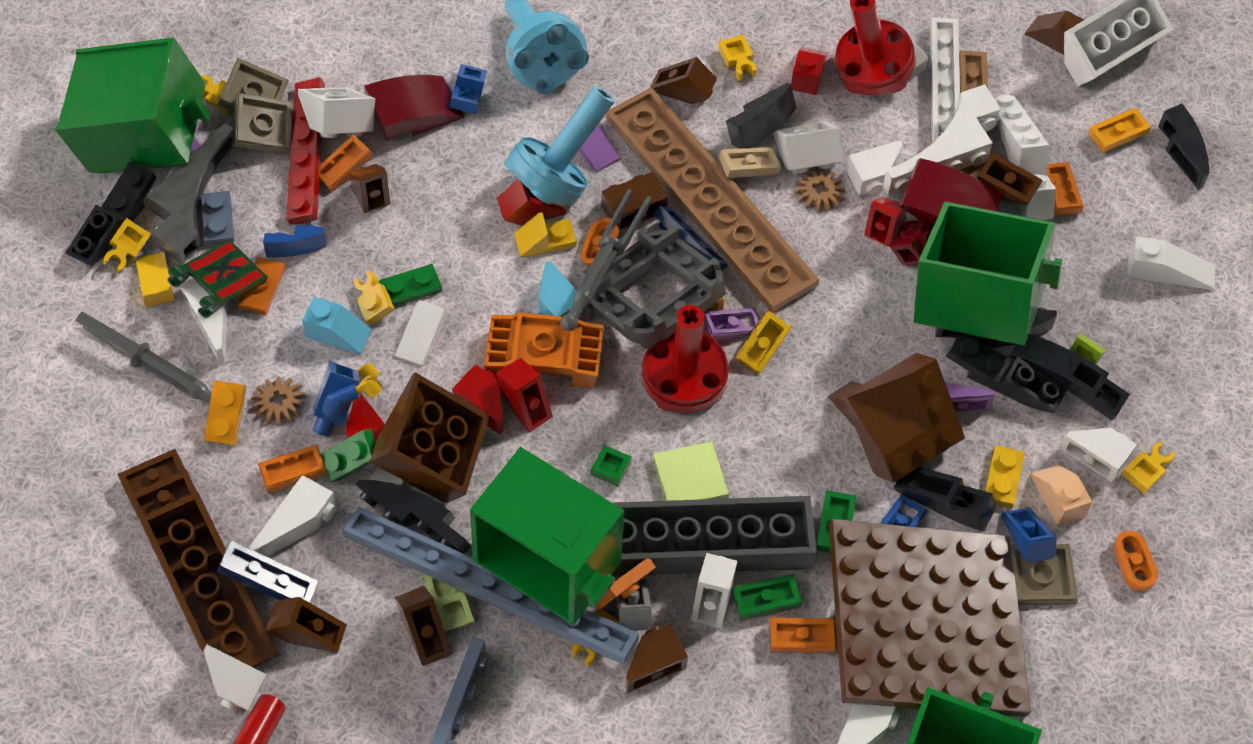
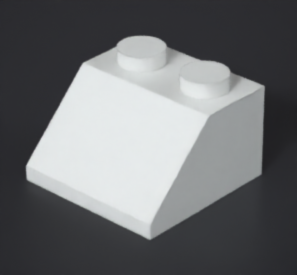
[298,87,375,138]
[773,121,844,173]

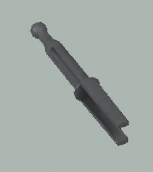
[560,189,652,332]
[75,312,212,404]

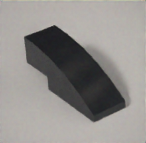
[726,83,797,149]
[1158,103,1209,190]
[894,467,997,532]

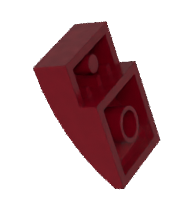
[364,75,465,140]
[899,158,1004,228]

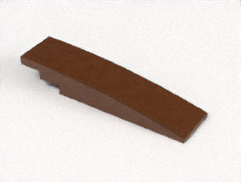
[117,449,278,668]

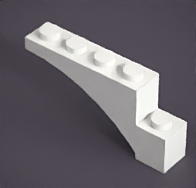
[883,85,1001,195]
[994,95,1056,220]

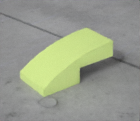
[424,575,474,632]

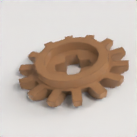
[794,169,845,212]
[251,376,306,425]

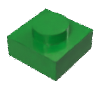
[591,445,632,487]

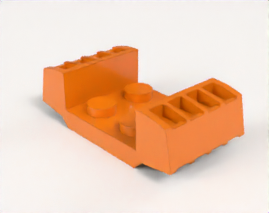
[484,312,604,388]

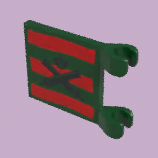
[167,239,268,318]

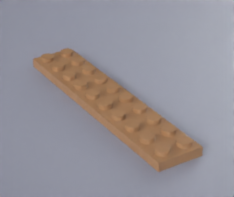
[606,87,819,313]

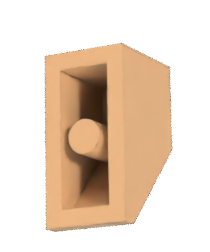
[1031,464,1092,526]

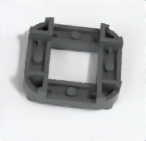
[585,226,726,349]

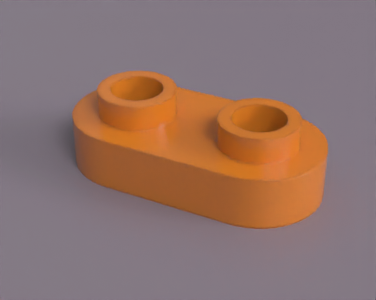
[581,217,619,268]
[1113,531,1158,592]

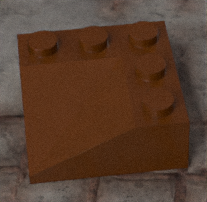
[843,353,965,483]
[370,372,490,503]

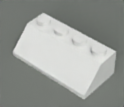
[1064,0,1174,86]

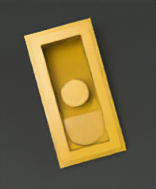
[136,252,175,307]
[735,310,792,375]

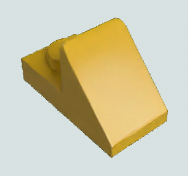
[514,212,577,258]

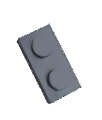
[201,191,235,246]

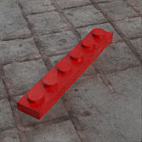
[286,77,325,224]

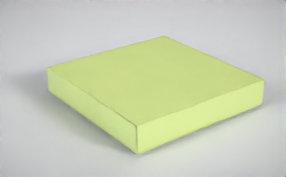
[653,441,729,501]

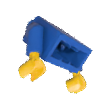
[313,361,382,437]

